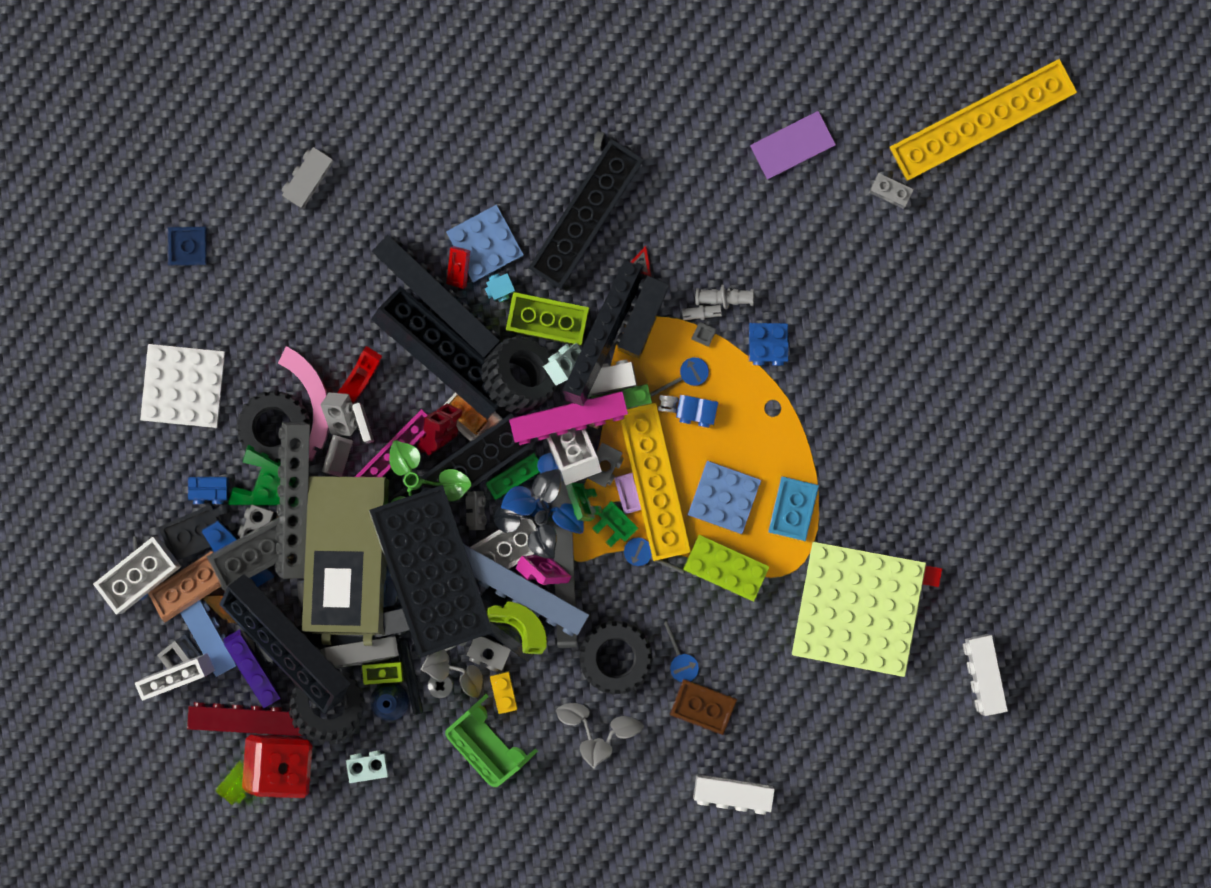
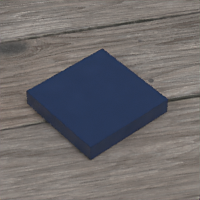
[167,227,207,266]

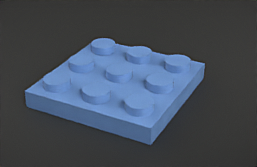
[446,205,524,283]
[688,461,761,534]

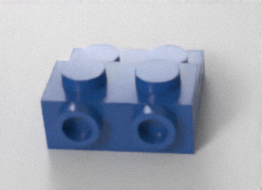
[748,323,788,366]

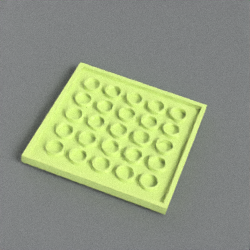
[792,542,926,677]

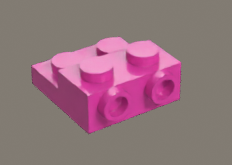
[516,555,572,585]

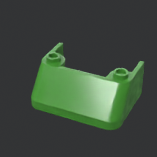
[445,694,538,787]

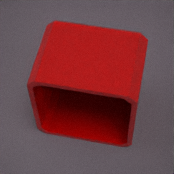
[242,734,313,798]

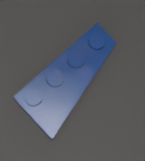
[202,520,274,587]

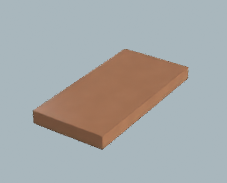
[148,551,221,623]

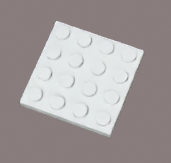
[140,344,225,428]

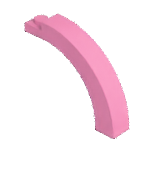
[278,346,329,461]

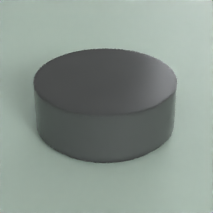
[593,131,605,151]

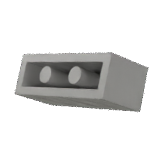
[282,147,334,209]

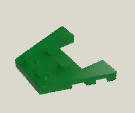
[228,445,296,505]

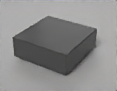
[692,322,717,347]

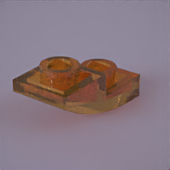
[449,395,488,435]

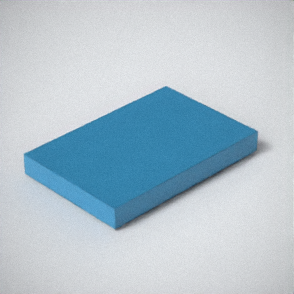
[768,476,819,541]

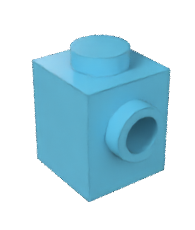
[485,274,515,303]

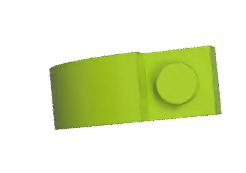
[486,601,547,654]

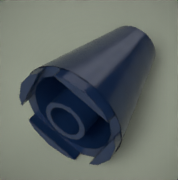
[370,683,409,721]

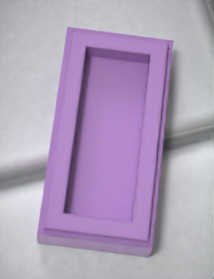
[614,472,641,514]

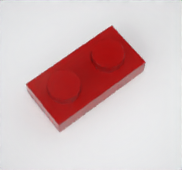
[446,246,470,289]

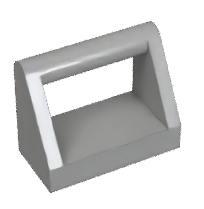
[322,435,353,477]
[157,635,201,668]

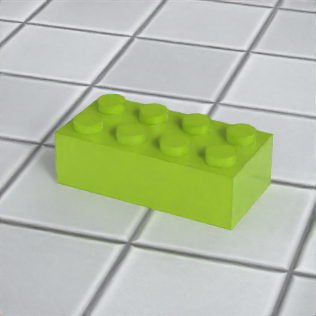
[506,292,589,346]
[683,535,769,602]

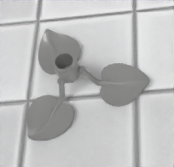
[421,641,483,698]
[556,703,644,768]

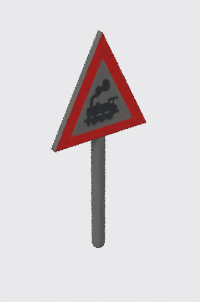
[631,246,651,277]

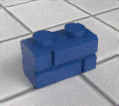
[188,477,229,504]

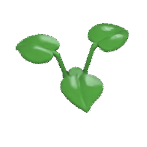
[389,440,471,502]

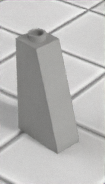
[320,636,399,668]

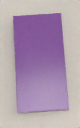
[750,111,835,180]

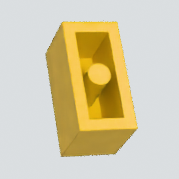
[490,671,518,714]

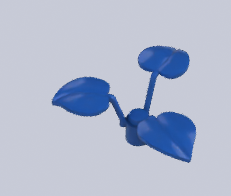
[501,452,584,534]

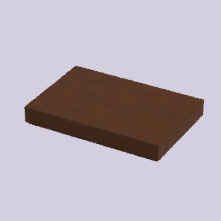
[670,679,737,735]

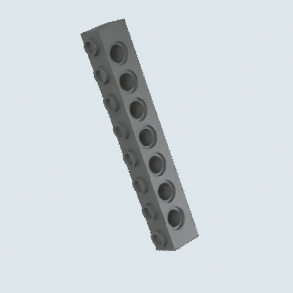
[276,422,310,579]

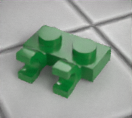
[566,483,603,522]
[592,501,638,548]

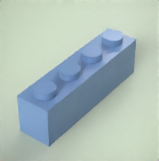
[180,599,237,677]

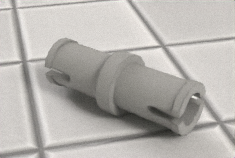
[682,304,722,321]

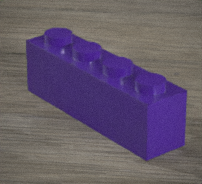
[223,629,280,708]

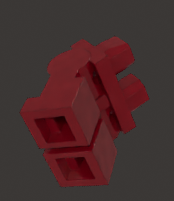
[417,403,463,455]

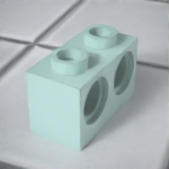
[543,343,581,385]
[346,750,389,783]

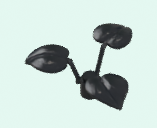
[493,469,562,559]

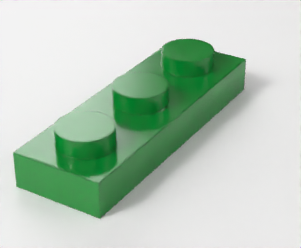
[485,453,539,500]

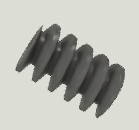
[428,674,454,698]

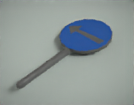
[650,357,709,396]
[624,538,685,574]
[664,621,699,682]

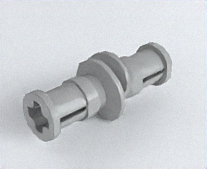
[695,285,754,309]

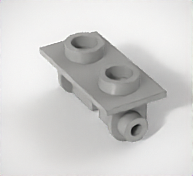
[465,491,487,530]

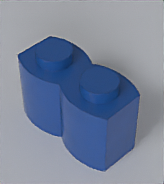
[676,395,718,428]

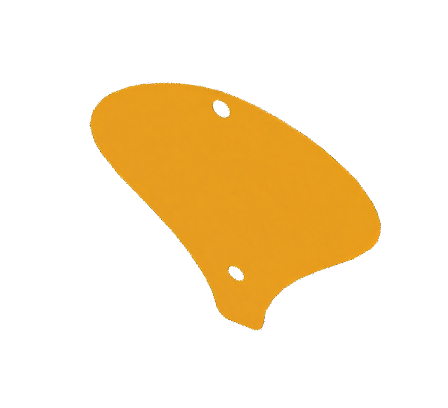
[573,317,819,578]

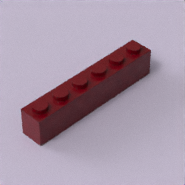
[187,702,302,736]

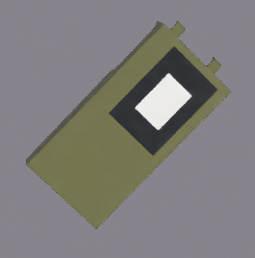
[302,476,389,646]

